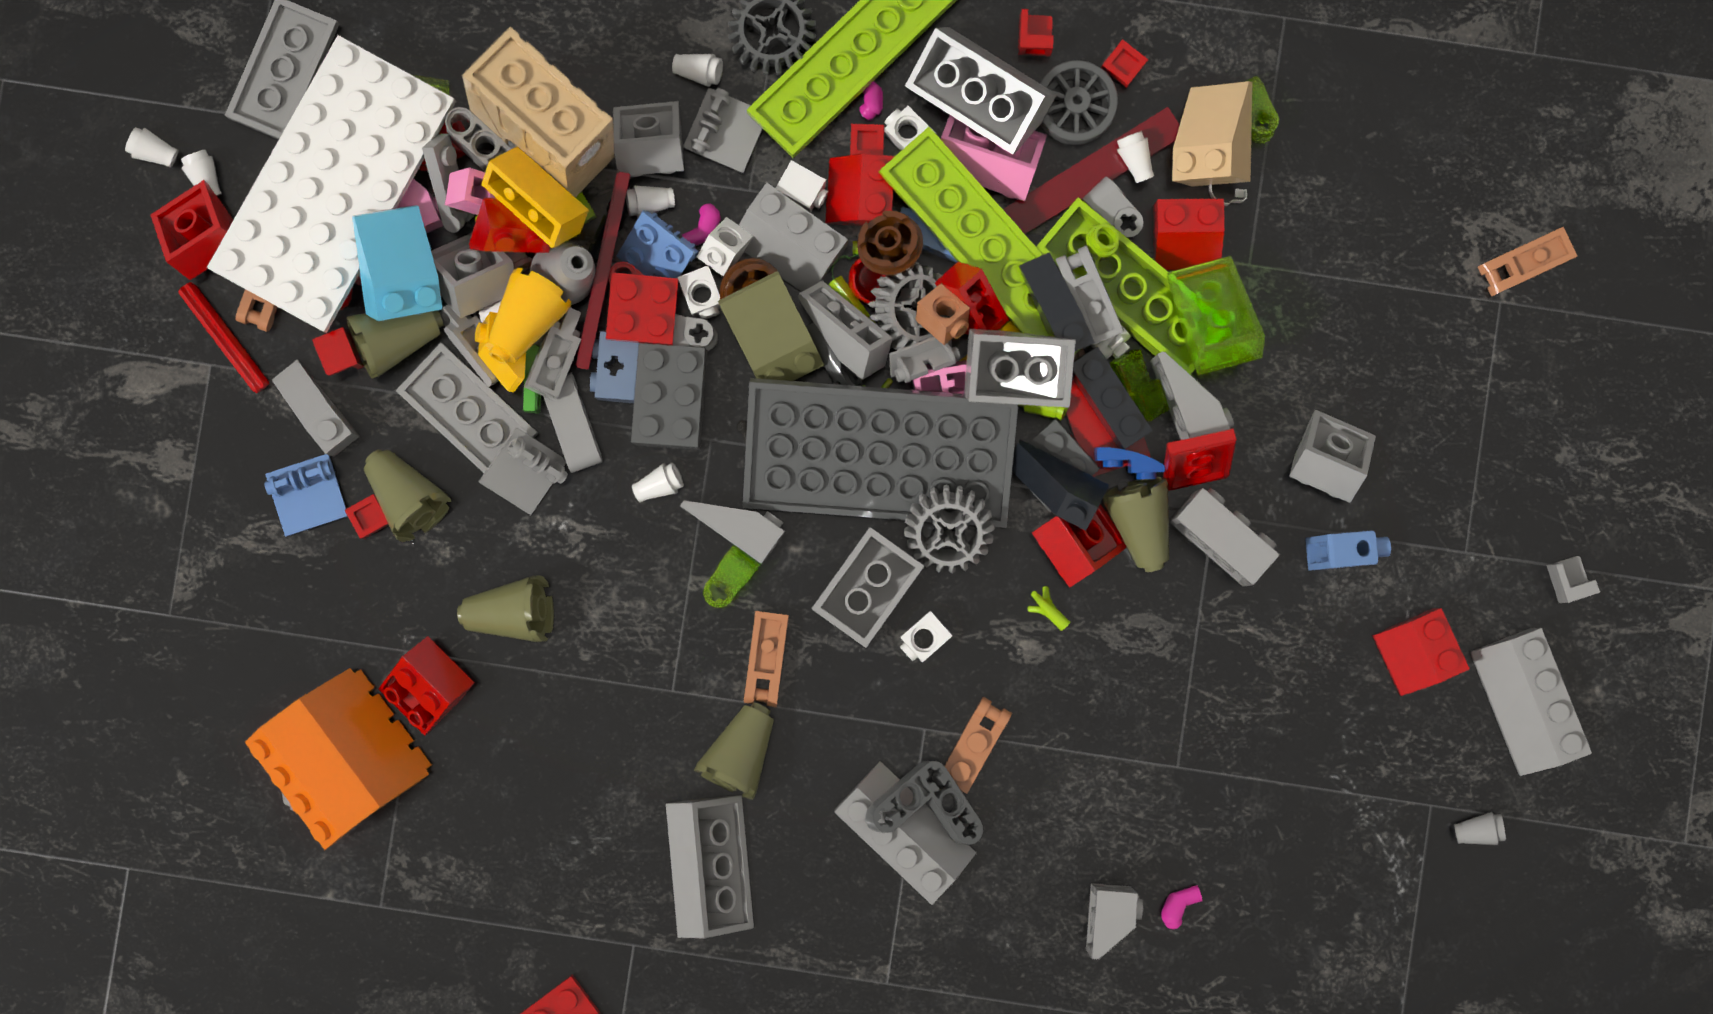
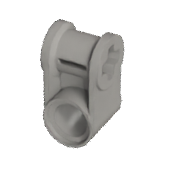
[1082,176,1143,238]
[673,314,718,351]

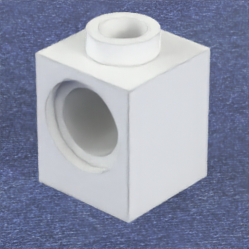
[884,106,936,151]
[776,160,829,213]
[697,217,753,276]
[677,266,721,320]
[900,611,952,662]

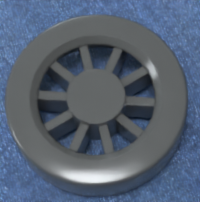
[1040,60,1118,145]

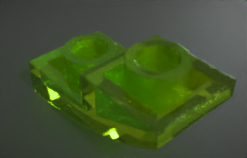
[1110,349,1170,422]

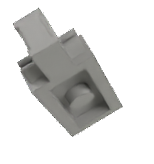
[439,304,499,387]
[524,307,581,401]

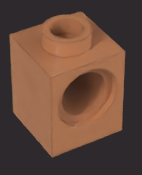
[916,283,970,345]

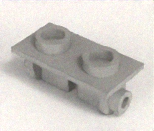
[889,336,960,383]

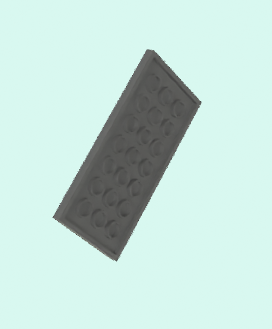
[743,378,1018,528]

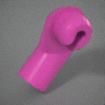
[859,81,883,119]

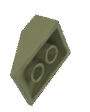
[718,271,824,381]

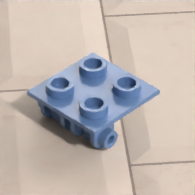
[617,210,699,278]
[264,454,347,537]

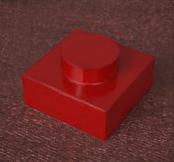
[1101,39,1148,88]
[850,124,884,155]
[345,494,389,539]

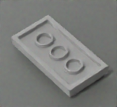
[225,0,339,139]
[396,343,538,473]

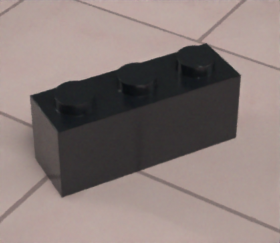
[1072,347,1153,449]

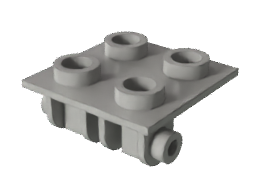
[683,88,763,173]
[479,427,567,515]

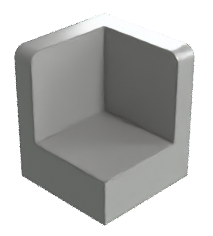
[1546,556,1600,603]

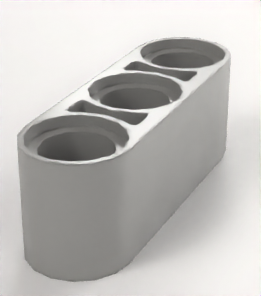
[445,107,512,172]
[543,372,603,473]

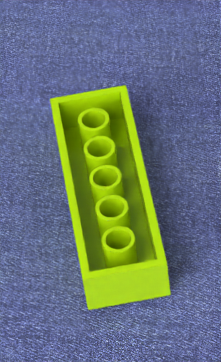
[1036,197,1232,375]

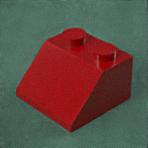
[825,154,895,226]
[150,180,233,280]
[469,198,550,253]
[1153,199,1224,271]
[1032,504,1127,588]
[1372,608,1470,696]

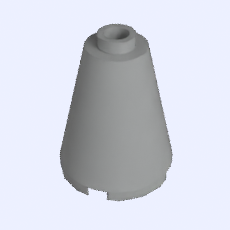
[530,241,596,305]

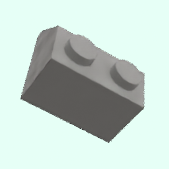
[613,101,684,177]
[431,233,514,318]
[1289,410,1376,503]
[1086,883,1143,959]

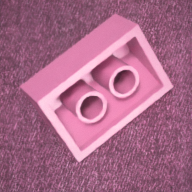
[941,115,1047,201]

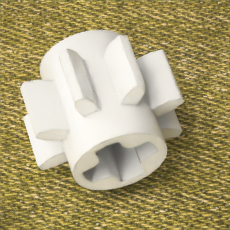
[1091,326,1131,360]

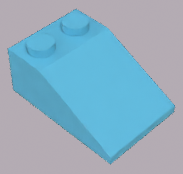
[352,205,442,321]

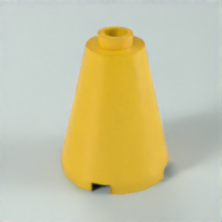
[486,268,571,364]

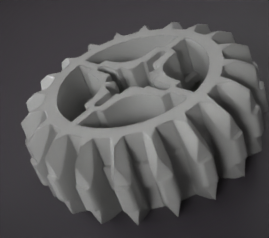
[868,263,948,350]
[904,484,994,574]

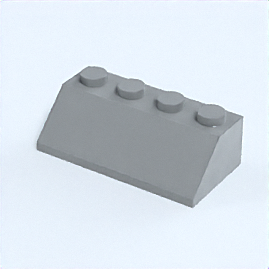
[905,27,1057,154]
[1470,628,1592,776]
[834,761,976,905]
[666,795,754,938]

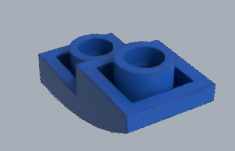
[1094,447,1165,480]

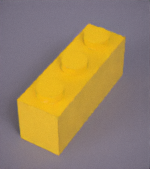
[481,146,589,249]

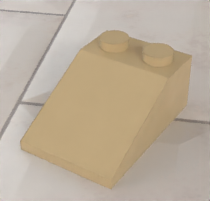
[1172,81,1252,186]

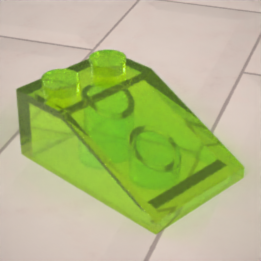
[1167,256,1265,375]

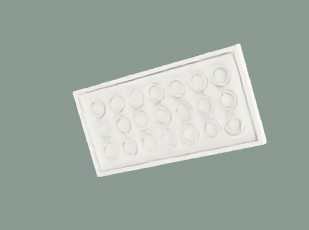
[207,35,456,333]

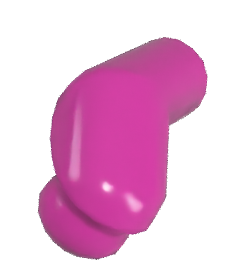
[682,204,721,246]
[1161,885,1203,929]

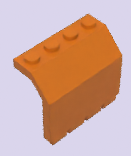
[245,668,432,850]

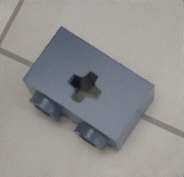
[590,331,639,403]

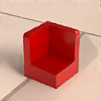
[1018,9,1054,56]
[312,327,364,376]

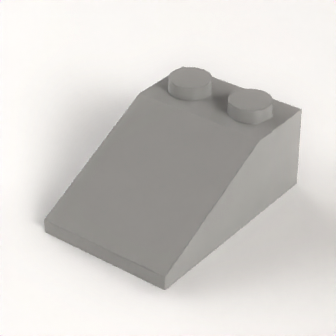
[964,329,1076,408]
[1150,351,1234,440]

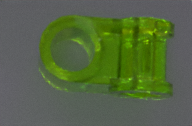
[1244,76,1279,143]
[703,545,760,608]

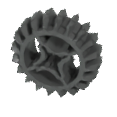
[728,0,816,76]

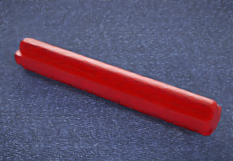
[178,282,269,393]

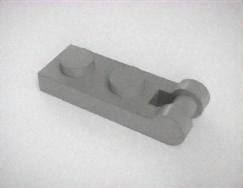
[422,134,475,233]
[1056,245,1124,345]

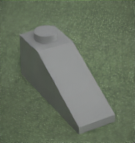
[798,280,893,380]
[272,359,360,457]
[680,501,785,565]

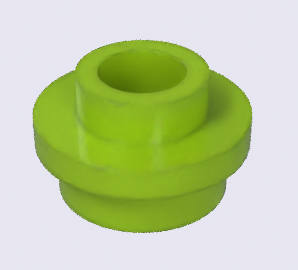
[1086,224,1119,257]

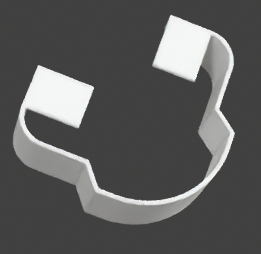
[1209,185,1247,206]

